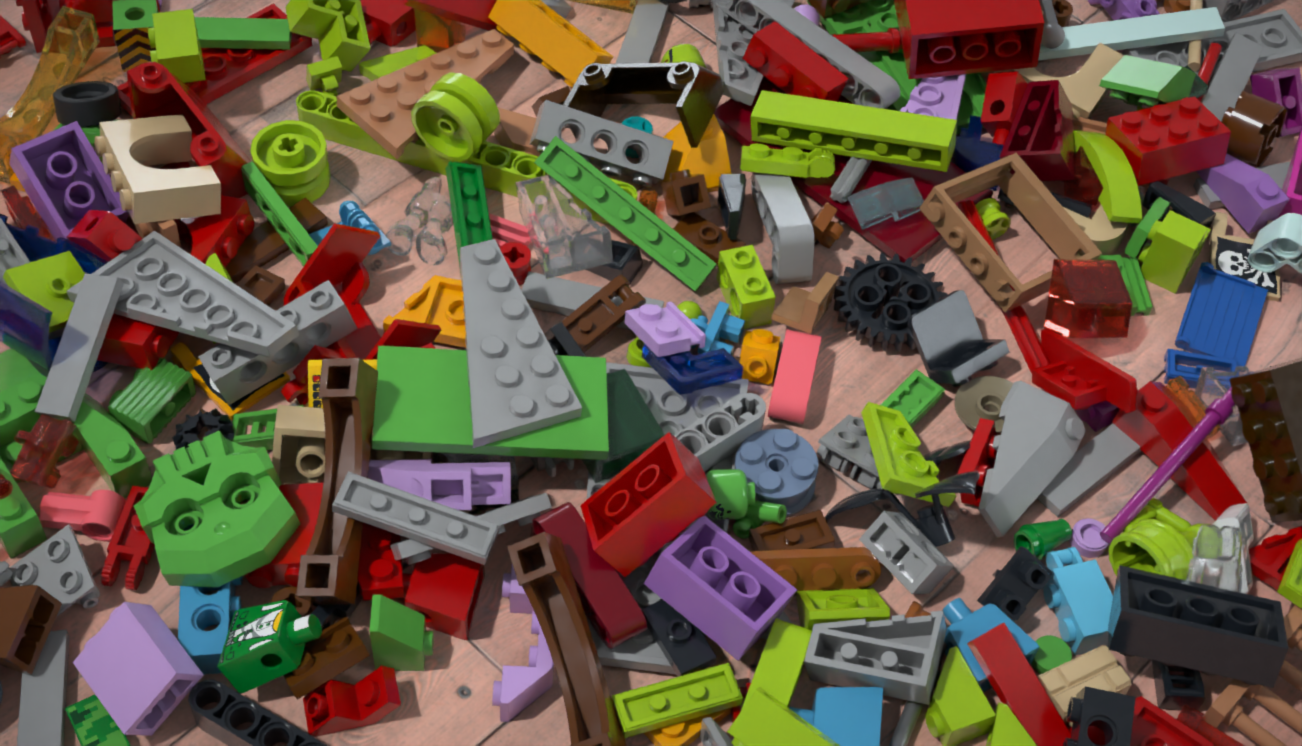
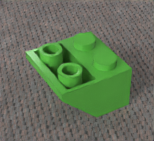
[1099,55,1196,107]

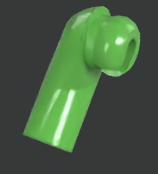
[733,501,787,539]

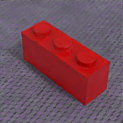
[742,21,849,102]

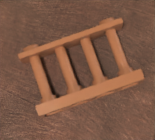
[1199,605,1302,746]

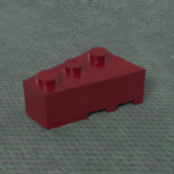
[999,80,1075,181]

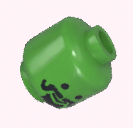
[706,469,755,520]

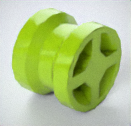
[975,198,1011,240]

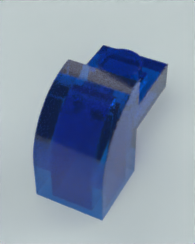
[951,115,1004,191]

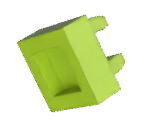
[306,56,342,96]

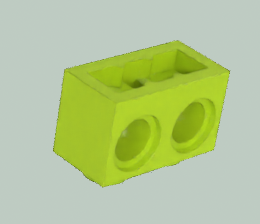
[716,245,776,329]

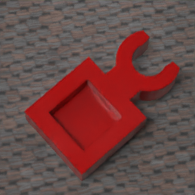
[281,345,343,405]

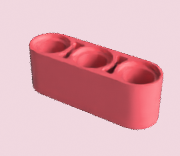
[767,329,822,424]

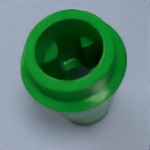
[1013,519,1072,560]

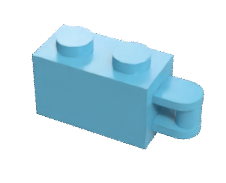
[1043,547,1113,656]

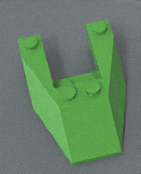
[0,347,152,559]

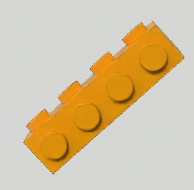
[488,0,614,88]

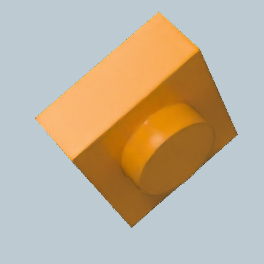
[737,329,781,384]

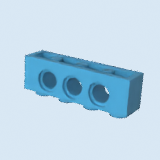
[178,524,243,675]

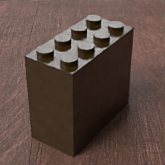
[1229,358,1302,522]

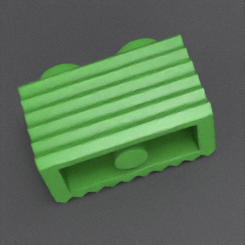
[108,358,196,444]

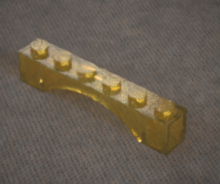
[0,6,100,184]

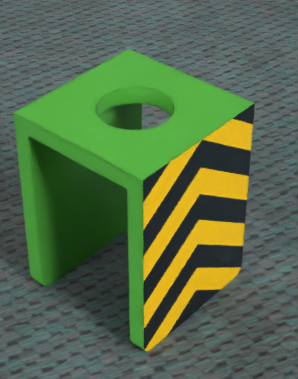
[113,0,159,72]

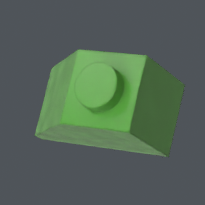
[369,594,434,671]

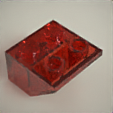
[1044,259,1133,338]

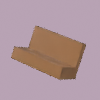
[771,272,839,334]

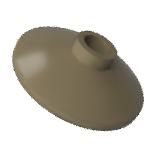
[954,376,1014,435]

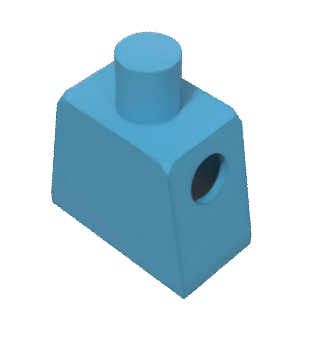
[942,598,1039,693]
[789,687,883,746]

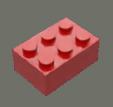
[1105,96,1231,186]
[580,432,717,577]

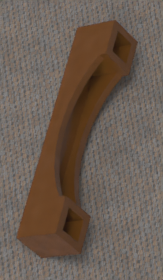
[296,358,378,605]
[507,532,627,746]

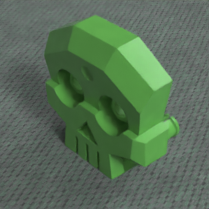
[134,431,300,587]

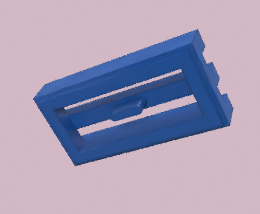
[1164,349,1239,394]

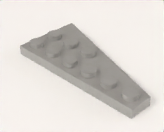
[712,0,795,106]
[67,231,299,357]
[460,239,582,448]

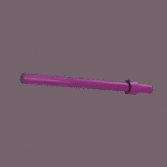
[1100,387,1235,544]

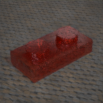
[1,185,50,258]

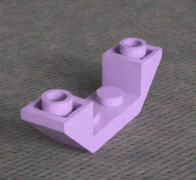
[492,564,554,722]

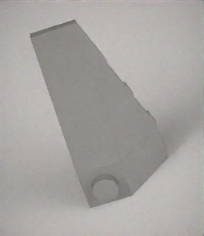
[978,381,1086,537]

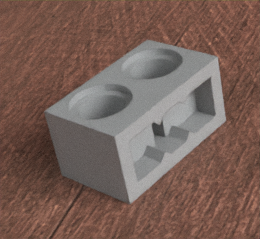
[859,511,954,594]

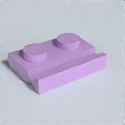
[625,302,706,357]

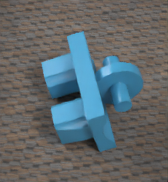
[690,301,745,373]

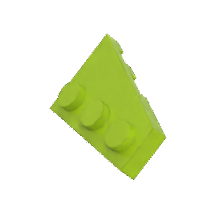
[861,402,957,507]

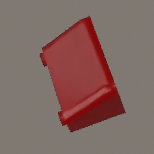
[127,62,252,198]

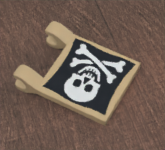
[1209,212,1280,302]

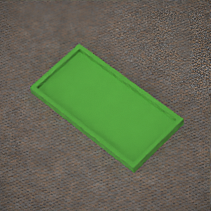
[372,346,609,460]

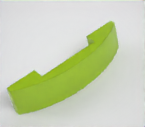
[1073,130,1142,224]

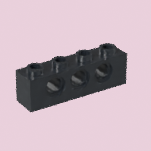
[1063,686,1136,746]

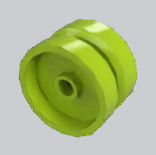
[411,72,500,162]
[250,120,331,207]

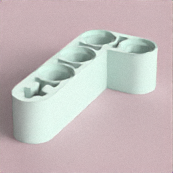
[1248,213,1302,274]

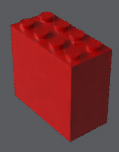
[894,0,1045,79]

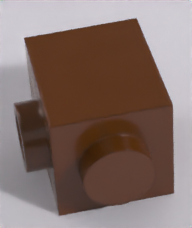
[660,169,711,216]

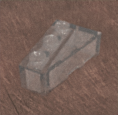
[516,175,613,279]

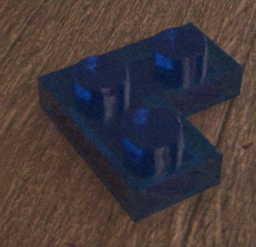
[642,344,743,395]

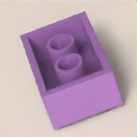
[9,121,129,253]
[644,515,797,661]

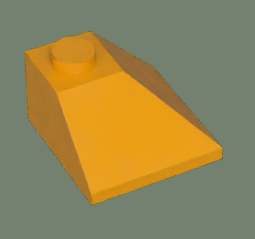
[662,114,732,192]

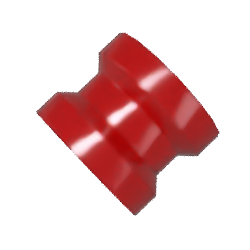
[500,242,531,286]

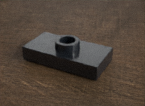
[642,600,717,677]

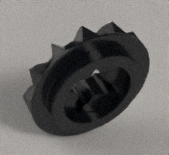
[172,408,234,450]

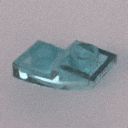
[847,178,924,230]

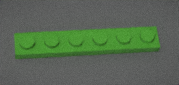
[534,136,717,292]

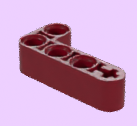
[530,502,647,649]

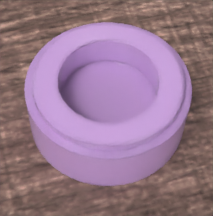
[1069,518,1109,558]

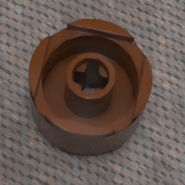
[1221,91,1287,167]

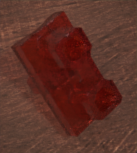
[10,414,79,489]

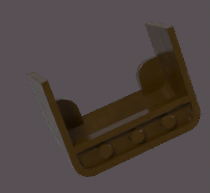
[563,61,724,148]

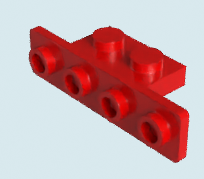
[1032,328,1138,413]

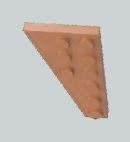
[337,29,514,159]

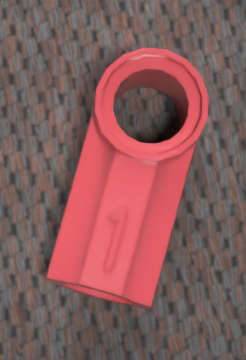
[39,490,126,541]

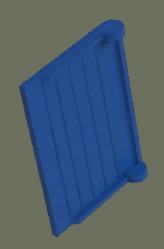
[1175,262,1268,370]

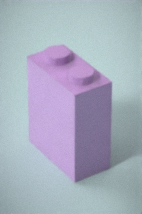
[73,602,203,736]

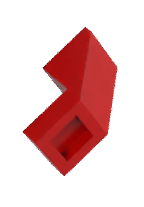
[303,665,401,737]

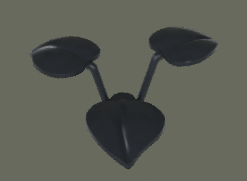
[825,440,980,547]

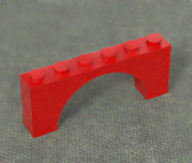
[97,195,255,370]

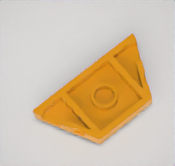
[383,275,466,348]

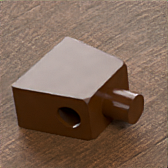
[0,585,62,675]

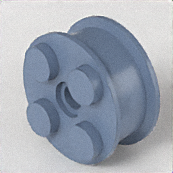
[735,429,818,517]

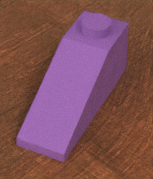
[1196,153,1289,234]

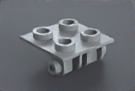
[817,414,882,489]
[9,524,100,616]

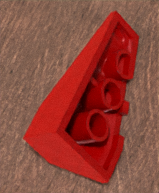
[1112,381,1247,521]

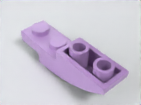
[368,459,511,510]

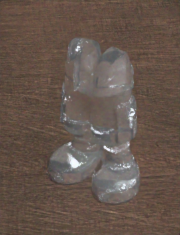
[385,177,453,265]
[1186,525,1243,593]

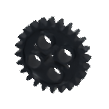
[833,253,948,352]

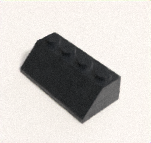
[1108,565,1288,688]

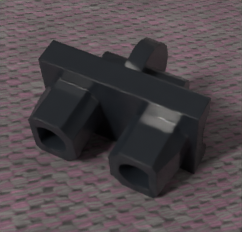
[977,546,1053,622]

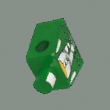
[217,600,322,694]

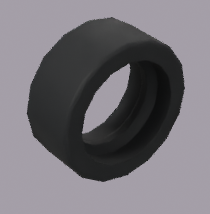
[53,81,122,127]

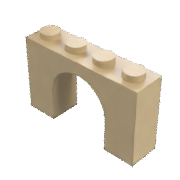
[981,11,1124,119]
[94,114,221,224]

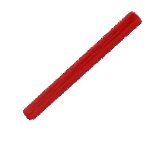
[957,200,1051,373]

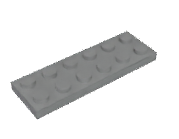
[1122,9,1302,86]

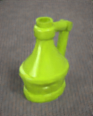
[1109,498,1213,582]

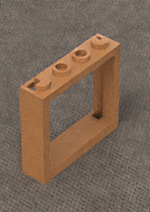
[919,153,1103,313]

